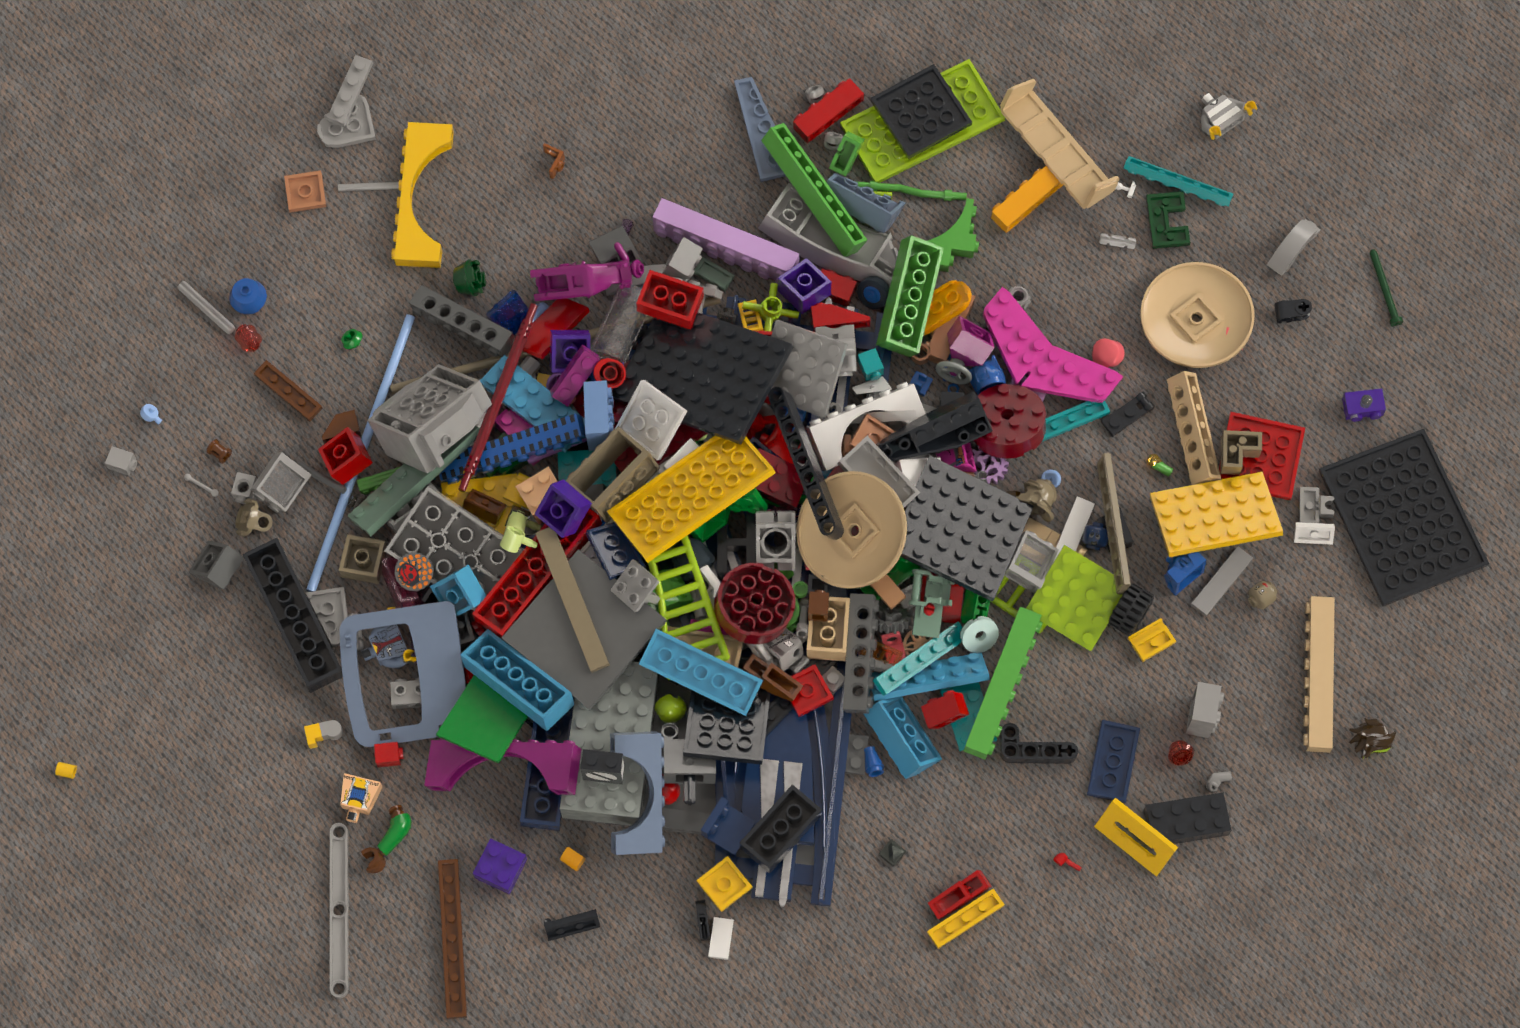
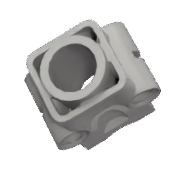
[814,325,857,377]

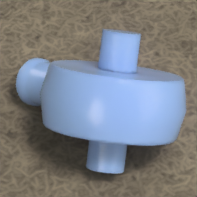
[140,404,162,425]

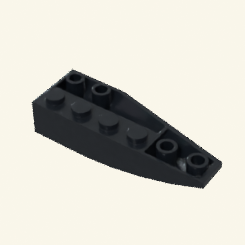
[876,391,993,461]

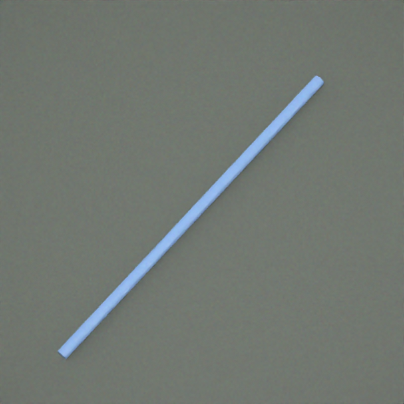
[306,314,415,592]

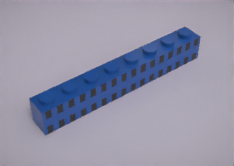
[439,413,586,484]

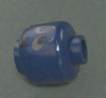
[1082,522,1108,551]

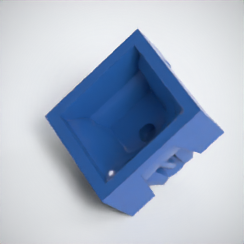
[1164,552,1206,596]

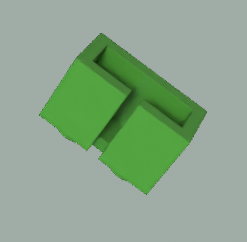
[829,131,865,176]

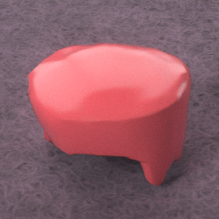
[1092,338,1124,368]

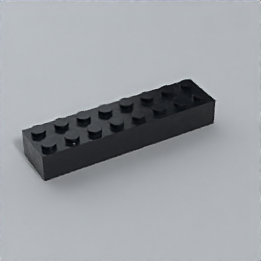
[242,538,343,693]

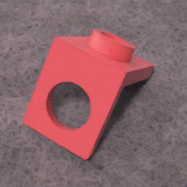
[881,631,906,666]

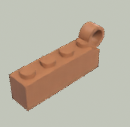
[911,295,975,365]

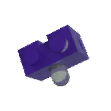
[1342,389,1386,422]

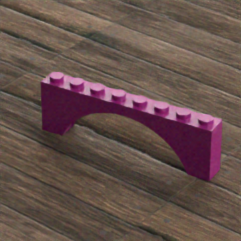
[424,738,582,795]

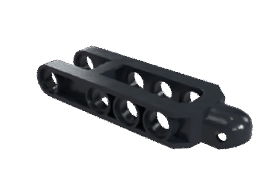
[717,511,756,581]

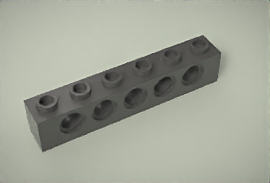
[409,285,515,357]
[843,594,879,714]

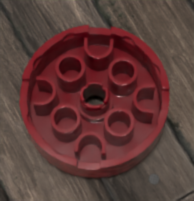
[973,384,1046,459]
[714,563,796,645]

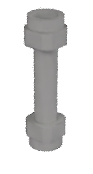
[796,598,809,638]

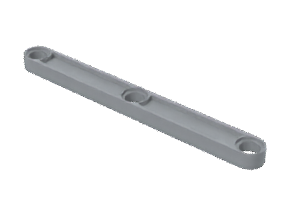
[330,823,349,999]

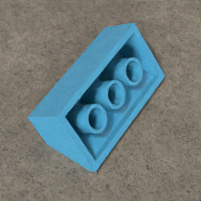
[864,696,942,779]

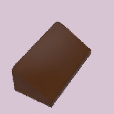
[462,489,506,525]

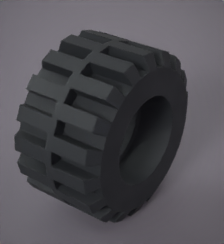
[1109,583,1154,636]

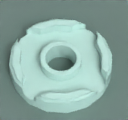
[960,616,999,653]

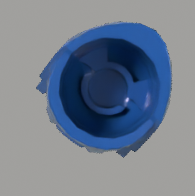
[965,355,1006,395]

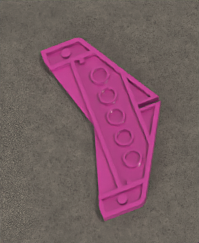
[983,287,1123,403]

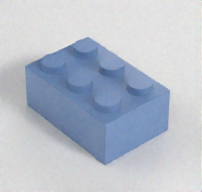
[584,380,615,451]

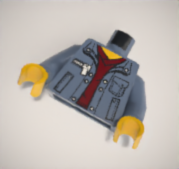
[361,607,416,669]

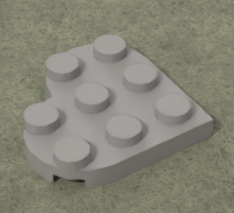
[317,94,376,148]

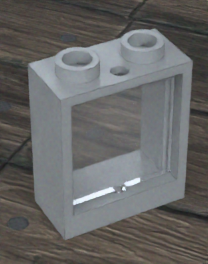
[250,452,311,513]
[1004,530,1058,593]

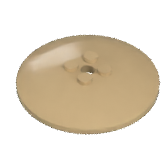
[1140,262,1254,368]
[797,471,907,589]

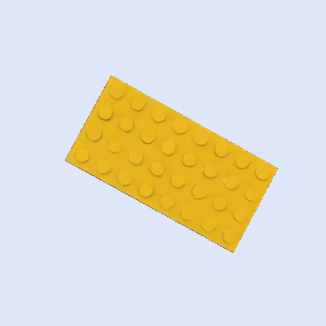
[607,436,776,563]

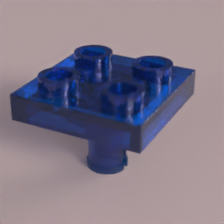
[486,289,528,335]

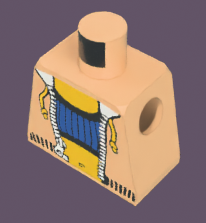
[340,773,382,823]

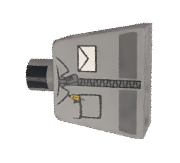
[763,628,807,671]

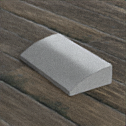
[837,435,920,507]

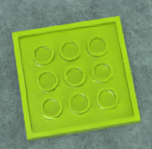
[1026,545,1122,651]

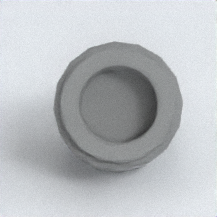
[805,85,824,104]
[824,132,843,150]

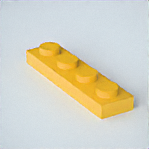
[927,888,1005,949]

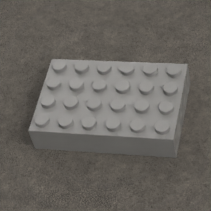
[384,486,524,611]

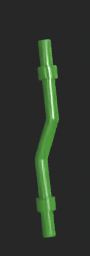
[855,180,967,201]

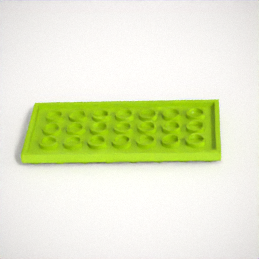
[840,59,1005,183]

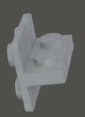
[611,559,661,612]

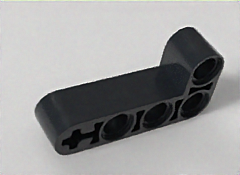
[1000,723,1079,764]

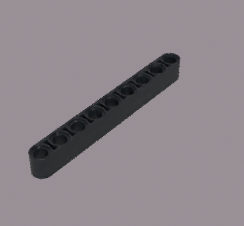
[768,387,844,540]

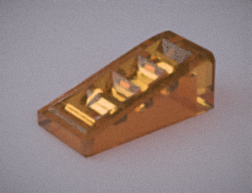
[860,642,904,666]

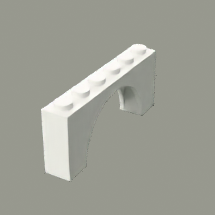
[805,382,926,471]

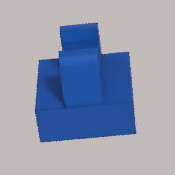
[909,371,933,397]

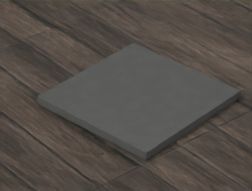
[502,549,667,710]

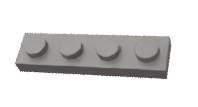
[327,55,373,127]

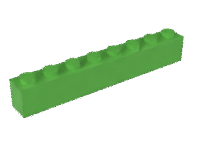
[761,123,867,257]
[963,607,1043,760]

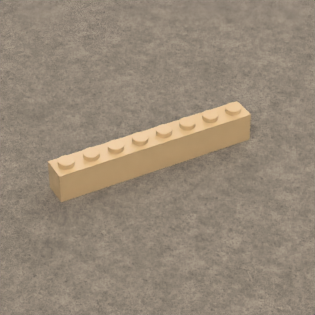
[1303,596,1335,753]

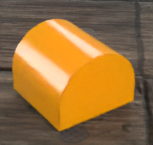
[560,847,585,871]

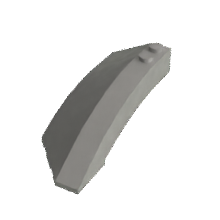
[758,183,898,287]

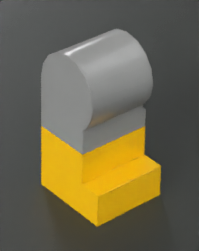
[304,720,343,749]

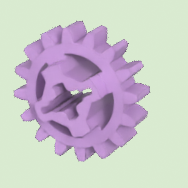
[972,446,1009,485]

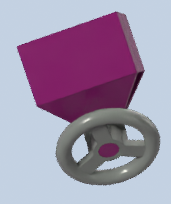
[936,315,995,384]

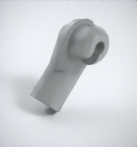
[1206,771,1232,792]

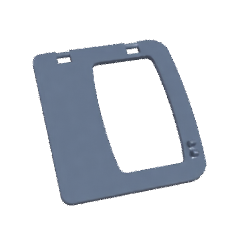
[339,601,466,747]

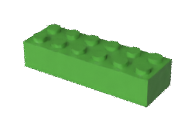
[876,235,944,357]

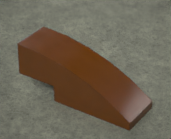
[741,654,803,701]

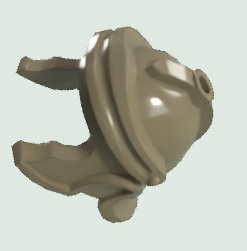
[1016,479,1057,522]

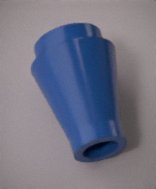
[864,746,884,777]

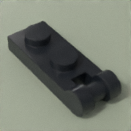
[1101,392,1155,437]

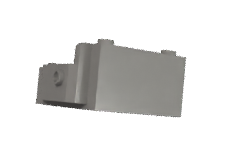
[368,364,492,473]

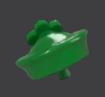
[341,329,363,349]

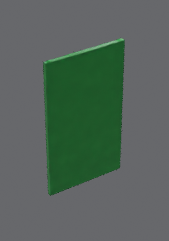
[436,643,528,763]

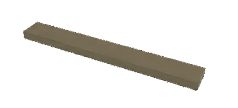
[1097,453,1131,595]
[535,527,610,673]

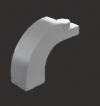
[1267,219,1320,276]

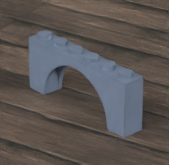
[610,731,665,855]

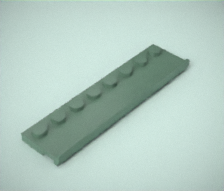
[348,425,480,536]

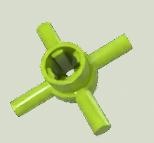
[742,283,799,331]

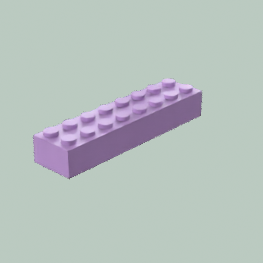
[653,198,799,284]

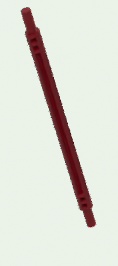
[458,303,538,492]

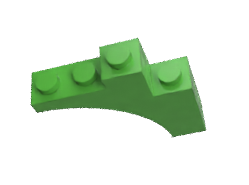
[927,198,979,272]

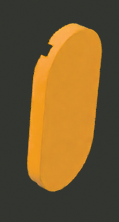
[923,280,972,336]

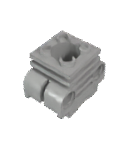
[756,511,795,571]

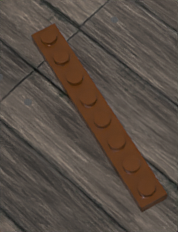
[438,859,467,1019]

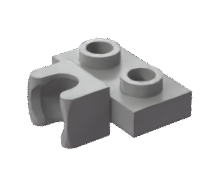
[1299,487,1334,523]

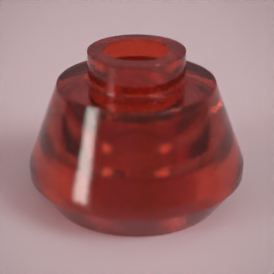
[1168,740,1194,766]

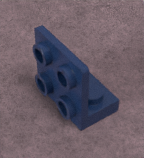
[701,797,755,855]

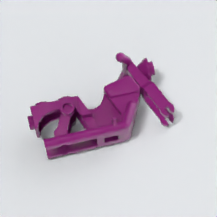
[530,242,644,301]

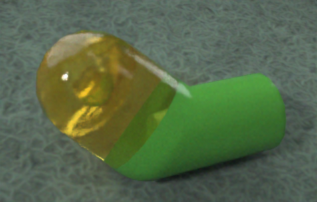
[1146,454,1173,476]

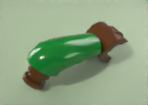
[361,805,412,873]

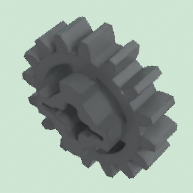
[875,604,911,634]

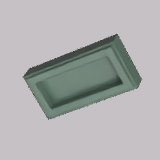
[694,257,735,292]

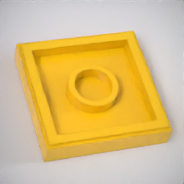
[696,856,753,912]

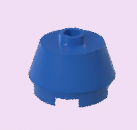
[229,278,267,315]

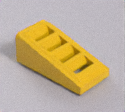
[738,299,764,331]

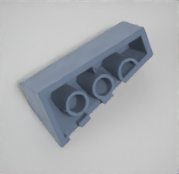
[827,173,906,233]

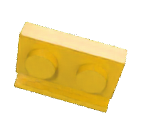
[1128,618,1176,662]

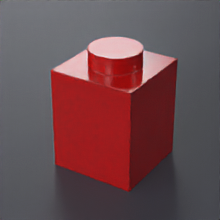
[374,742,404,767]

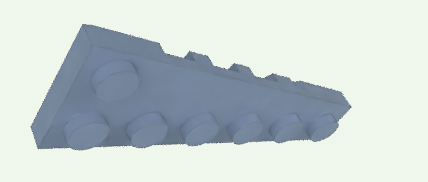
[734,77,786,182]

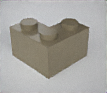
[1220,430,1262,475]

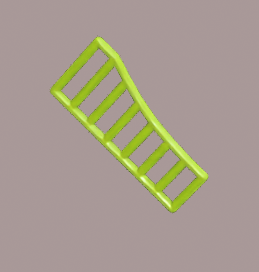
[648,535,730,680]

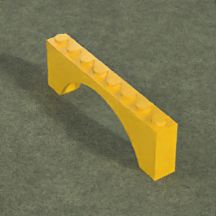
[392,122,454,268]

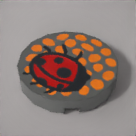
[395,552,434,591]

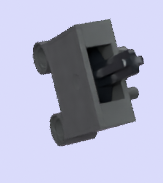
[661,723,716,806]

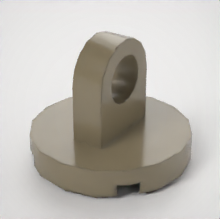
[235,498,272,537]

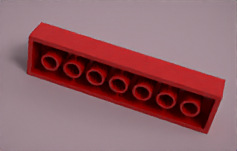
[472,509,602,642]

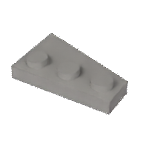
[306,587,348,647]

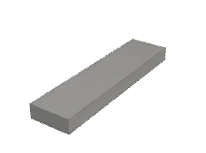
[1191,547,1253,616]

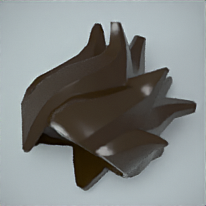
[1349,718,1396,758]

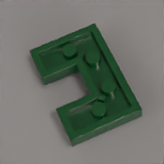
[1146,191,1191,249]

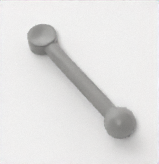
[184,473,219,497]

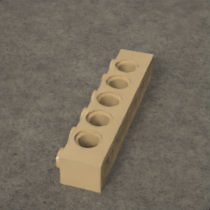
[1167,371,1221,485]

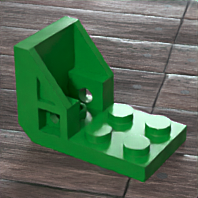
[690,488,768,543]

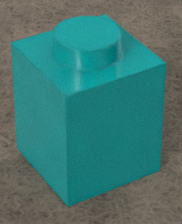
[857,348,884,381]

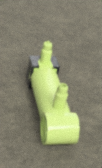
[500,505,542,553]

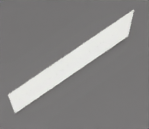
[850,410,916,424]

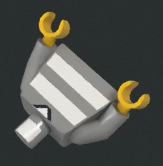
[1200,93,1257,140]

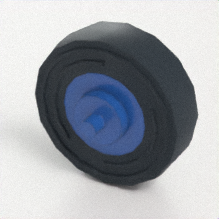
[857,276,890,309]

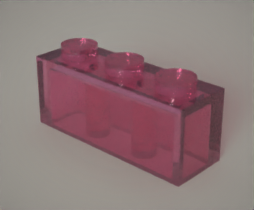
[382,557,419,608]

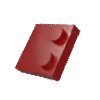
[790,664,834,717]

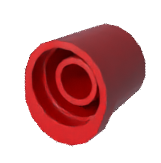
[593,358,626,389]

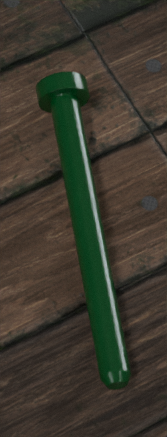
[1370,249,1403,327]

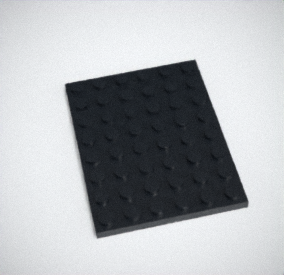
[612,313,794,445]
[1319,429,1489,607]

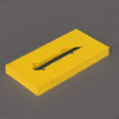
[1094,798,1178,877]

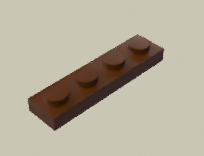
[254,360,323,422]

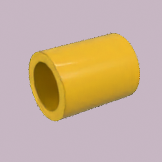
[55,762,77,779]

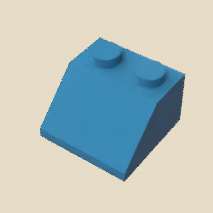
[430,565,486,616]

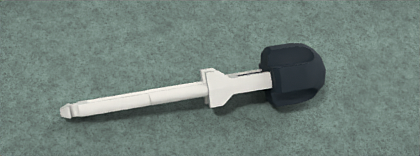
[672,538,777,666]

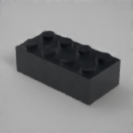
[739,784,822,874]
[1144,792,1232,844]

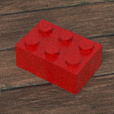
[636,270,704,330]

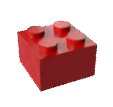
[318,427,373,485]

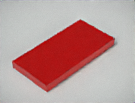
[513,298,590,359]

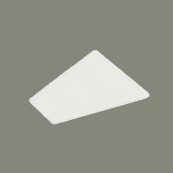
[852,376,892,394]

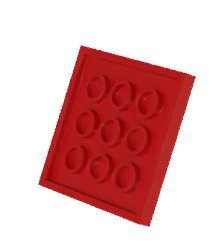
[1219,412,1305,501]

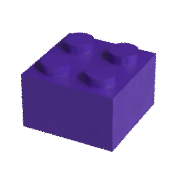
[778,258,831,314]
[550,330,591,373]
[535,480,592,538]
[472,838,527,895]

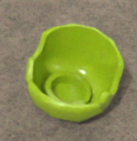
[654,694,687,723]

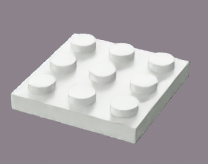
[615,380,687,460]

